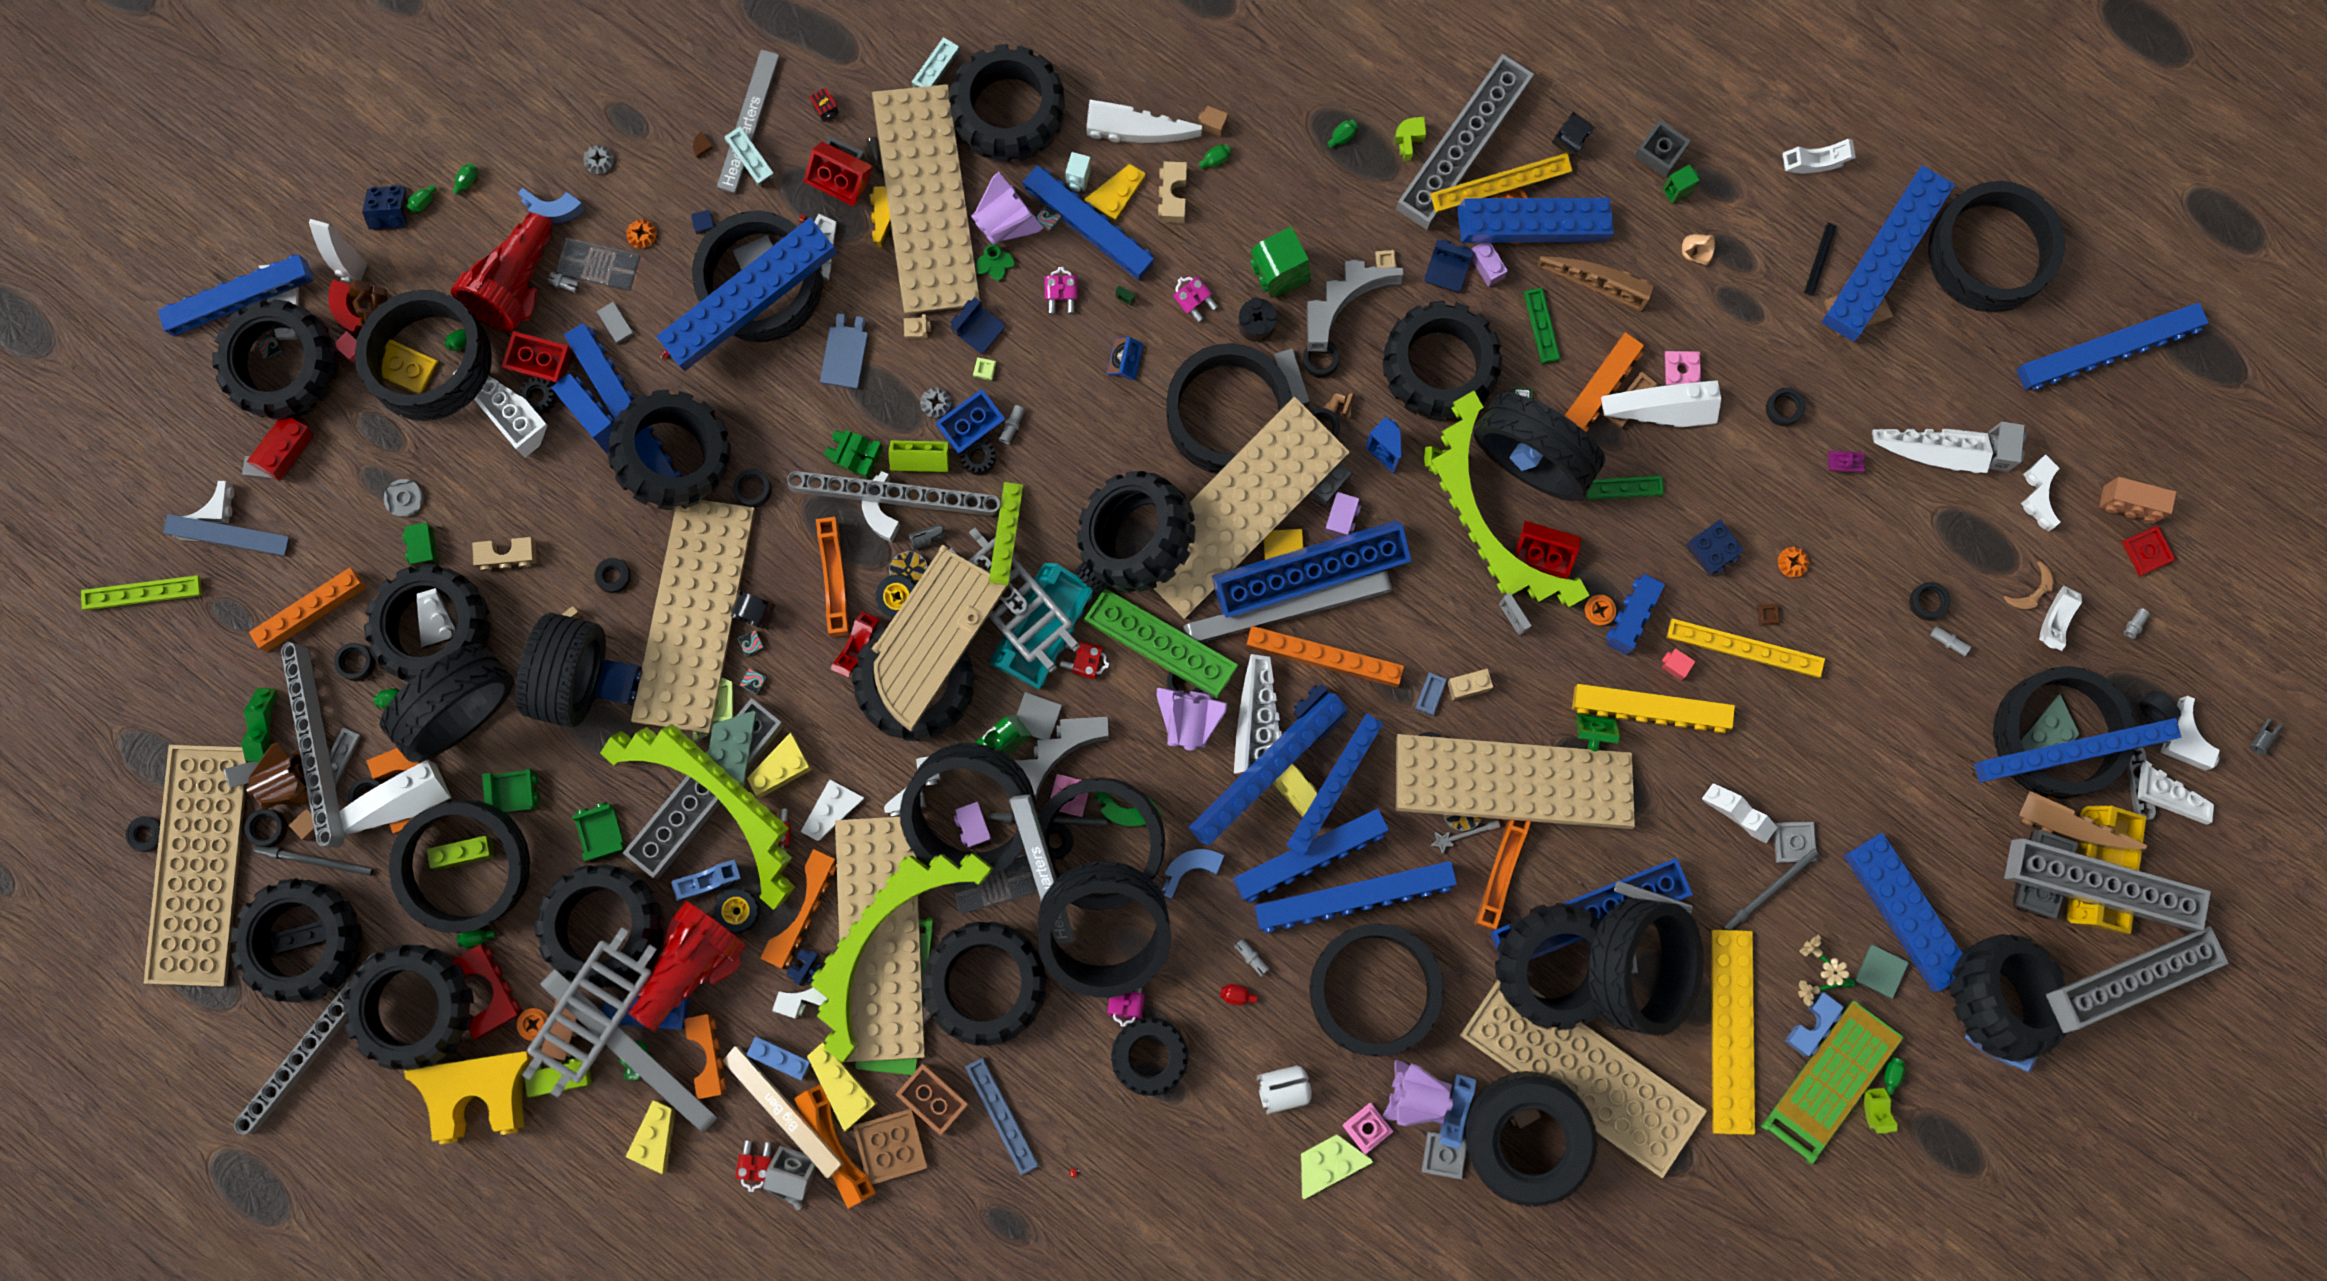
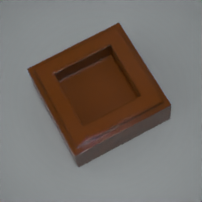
[1757,604,1780,626]

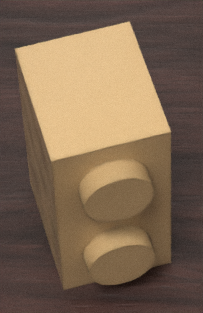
[1447,669,1493,701]

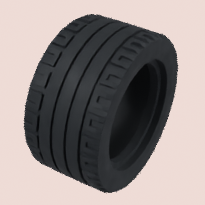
[516,612,606,728]

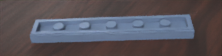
[163,514,289,556]
[965,1057,1039,1175]

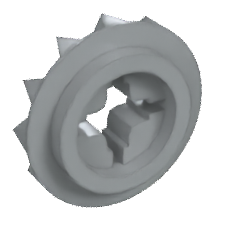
[583,144,614,174]
[920,387,951,418]

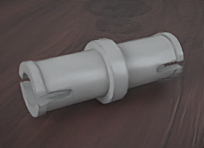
[999,405,1026,445]
[1930,625,1971,657]
[1234,938,1270,977]

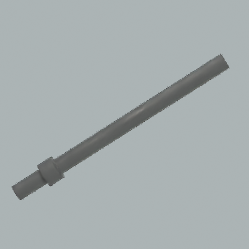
[988,811,1107,826]
[254,845,373,876]
[1724,848,1819,930]

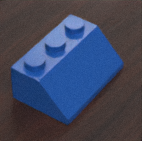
[935,389,1005,454]
[1365,417,1401,473]

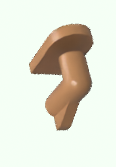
[1324,392,1355,419]

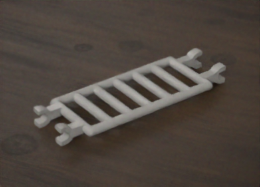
[948,528,1080,673]
[522,927,656,1097]

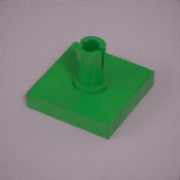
[1576,714,1620,752]

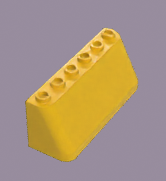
[2066,806,2146,934]

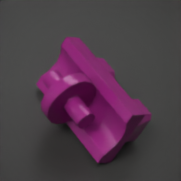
[1828,451,1864,473]

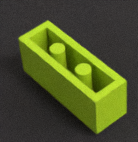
[889,440,950,472]
[427,836,496,870]
[524,1058,592,1097]

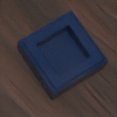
[691,210,714,234]

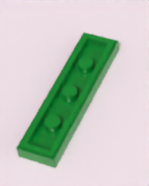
[1523,287,1560,365]
[1585,475,1664,500]

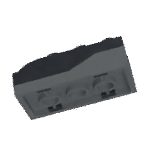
[2013,830,2078,919]

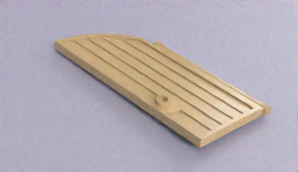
[872,545,1008,731]

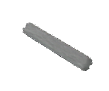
[1614,881,1693,914]

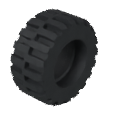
[1111,1018,1188,1096]

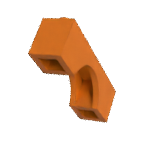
[684,1014,727,1099]

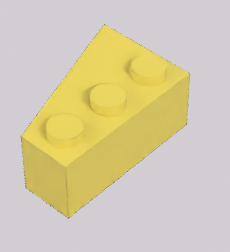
[747,733,812,798]
[1273,764,1331,817]
[626,1100,676,1174]

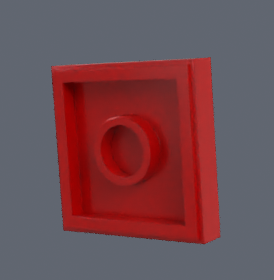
[2121,525,2176,576]

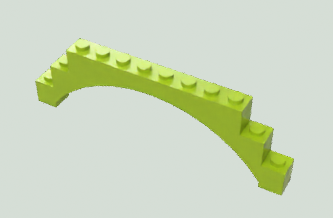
[1429,391,1590,607]
[600,724,795,910]
[811,853,994,1063]

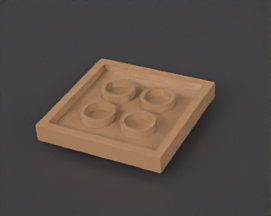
[853,1109,928,1185]

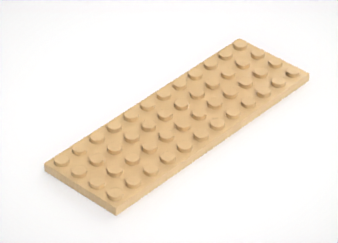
[872,84,980,315]
[1144,397,1349,619]
[631,500,755,735]
[1396,734,1635,829]
[144,745,249,986]
[835,817,925,1062]
[1459,979,1707,1178]

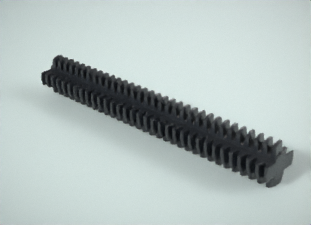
[1804,222,1837,296]

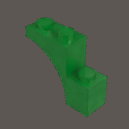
[241,688,278,762]

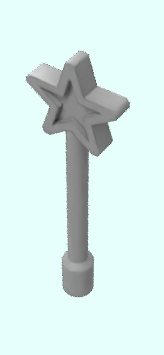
[1431,820,1500,854]

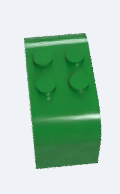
[1249,226,1311,298]

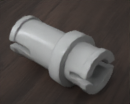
[548,272,580,293]
[2124,608,2150,639]

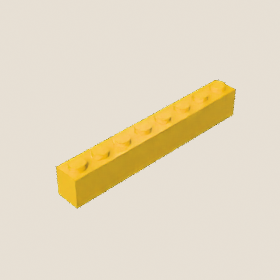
[1572,684,1735,733]

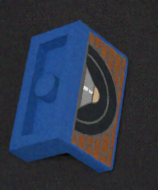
[1107,337,1143,380]

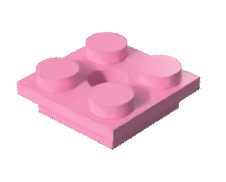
[1665,351,1701,386]
[1050,774,1089,817]
[1342,1102,1393,1154]

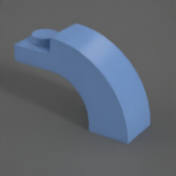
[518,187,585,223]
[671,860,740,901]

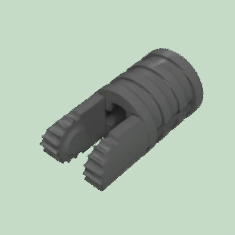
[909,524,946,550]
[2249,718,2284,756]

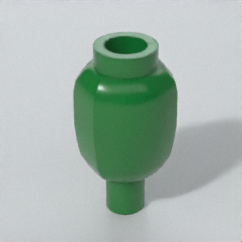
[1327,119,1359,149]
[1198,144,1232,169]
[452,162,479,195]
[406,184,438,214]
[443,329,467,352]
[373,688,400,710]
[457,928,495,948]
[1884,1057,1906,1096]

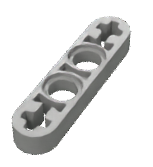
[973,556,1029,616]
[2126,747,2156,821]

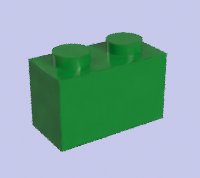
[1662,165,1699,204]
[402,522,438,568]

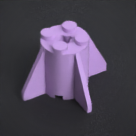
[972,172,1043,245]
[1156,687,1227,750]
[1382,1060,1453,1126]

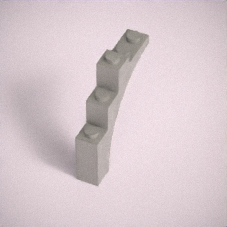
[1307,260,1403,351]
[1015,717,1109,801]

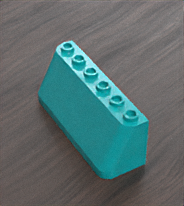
[990,563,1093,689]

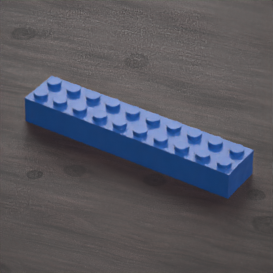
[1821,165,1955,342]
[656,217,838,372]
[1212,520,1411,618]
[1489,858,1693,960]
[1254,861,1457,934]

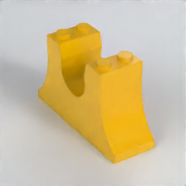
[404,1051,534,1144]

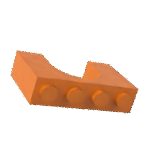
[366,748,423,835]

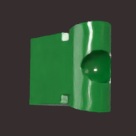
[975,714,1032,756]

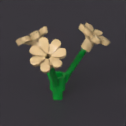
[1798,934,1855,1007]

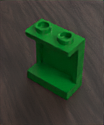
[482,768,540,813]
[572,802,626,863]

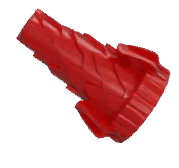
[450,212,552,332]
[628,901,746,1031]

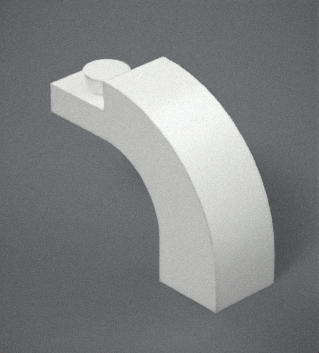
[1783,139,1856,174]
[862,471,901,543]
[2039,586,2082,651]

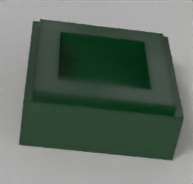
[1115,285,1135,306]

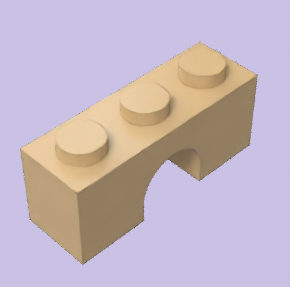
[1158,162,1187,223]
[472,537,537,572]

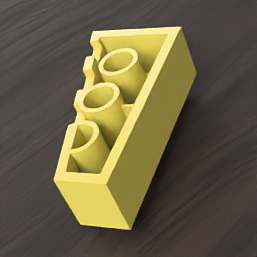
[807,1042,878,1131]

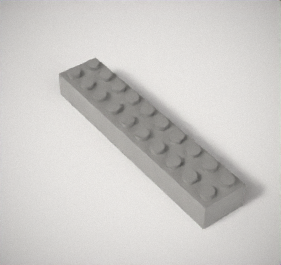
[1396,54,1534,230]
[623,698,785,880]
[2004,839,2211,931]
[2046,926,2229,1033]

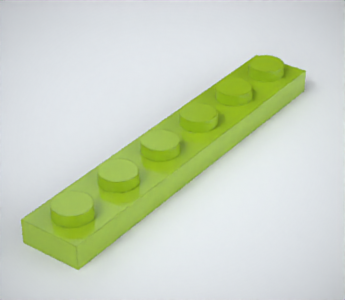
[989,482,1023,585]
[81,575,202,611]

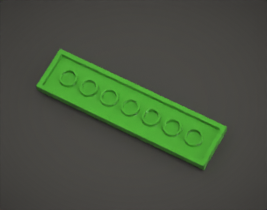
[1084,589,1238,699]

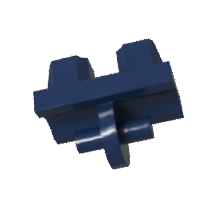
[786,949,822,986]

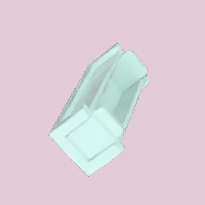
[912,37,960,88]
[725,127,774,187]

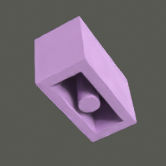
[1471,243,1508,287]
[1325,492,1361,537]
[953,802,992,849]

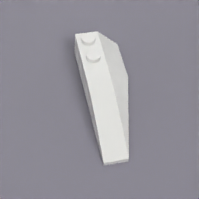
[1087,100,1202,143]
[309,219,367,284]
[452,370,548,458]
[1601,381,1721,427]
[1872,429,1993,473]
[1234,654,1282,775]
[339,760,451,836]

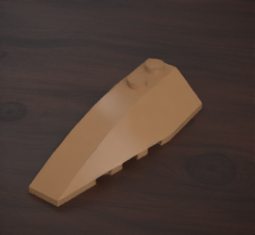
[1537,256,1654,312]
[2019,791,2147,852]

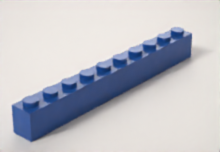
[2017,302,2209,391]
[564,323,682,478]
[1188,692,1348,845]
[1974,718,2182,783]

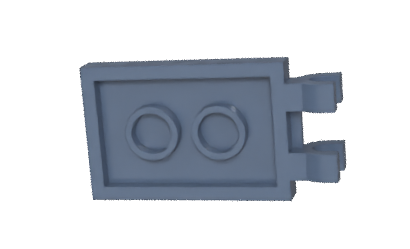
[820,313,868,390]

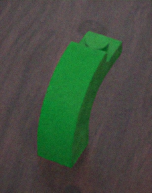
[1094,792,1162,828]

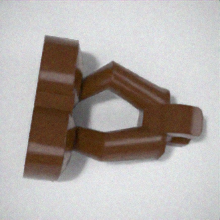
[349,280,388,326]

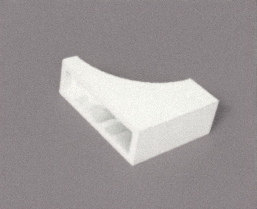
[2161,696,2220,770]

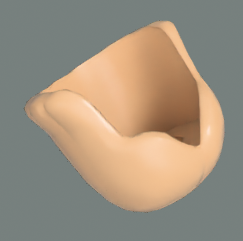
[1682,234,1715,265]

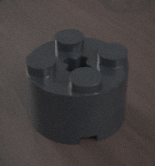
[1551,111,1595,157]
[1238,297,1277,342]
[731,590,776,629]

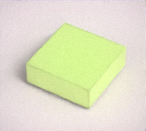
[973,357,997,381]

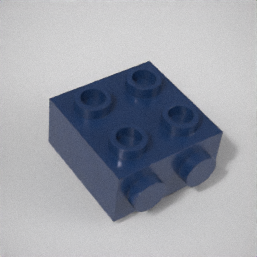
[1686,519,1744,576]

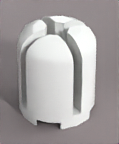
[1257,1066,1312,1115]

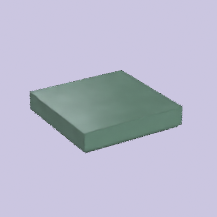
[1854,945,1909,999]

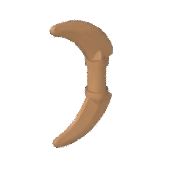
[2003,561,2054,609]

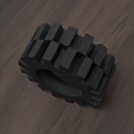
[518,377,557,415]
[960,438,996,476]
[1075,562,1108,593]

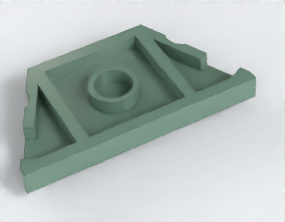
[2021,695,2079,751]
[708,711,757,787]

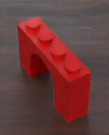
[451,945,522,1039]

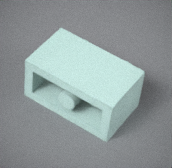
[1065,152,1091,192]

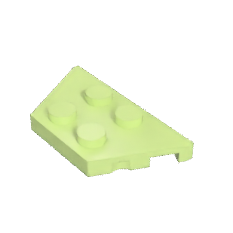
[693,678,733,741]
[1301,1134,1373,1199]

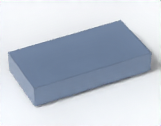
[1415,672,1447,716]

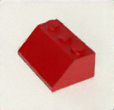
[803,141,872,206]
[501,331,574,383]
[246,417,314,482]
[1514,521,1581,579]

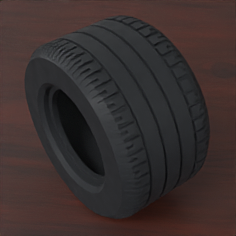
[1465,1071,1598,1207]

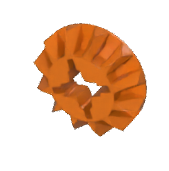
[626,219,657,249]
[1778,546,1810,578]
[1584,595,1616,626]
[517,1008,548,1041]

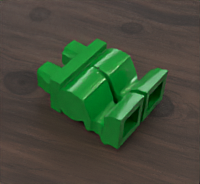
[824,429,884,480]

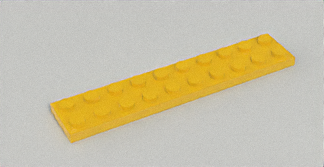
[1711,930,1755,1135]

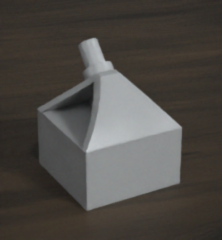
[763,1146,817,1210]

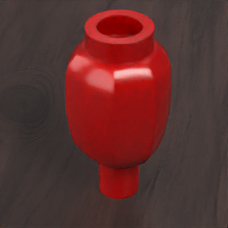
[1220,984,1257,1005]

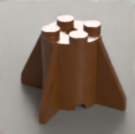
[246,742,309,810]

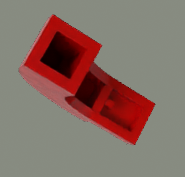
[328,280,362,337]
[831,611,880,677]

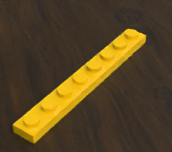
[1430,153,1572,212]
[1666,619,1825,678]

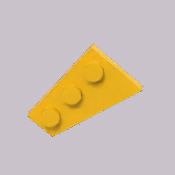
[1083,164,1146,222]

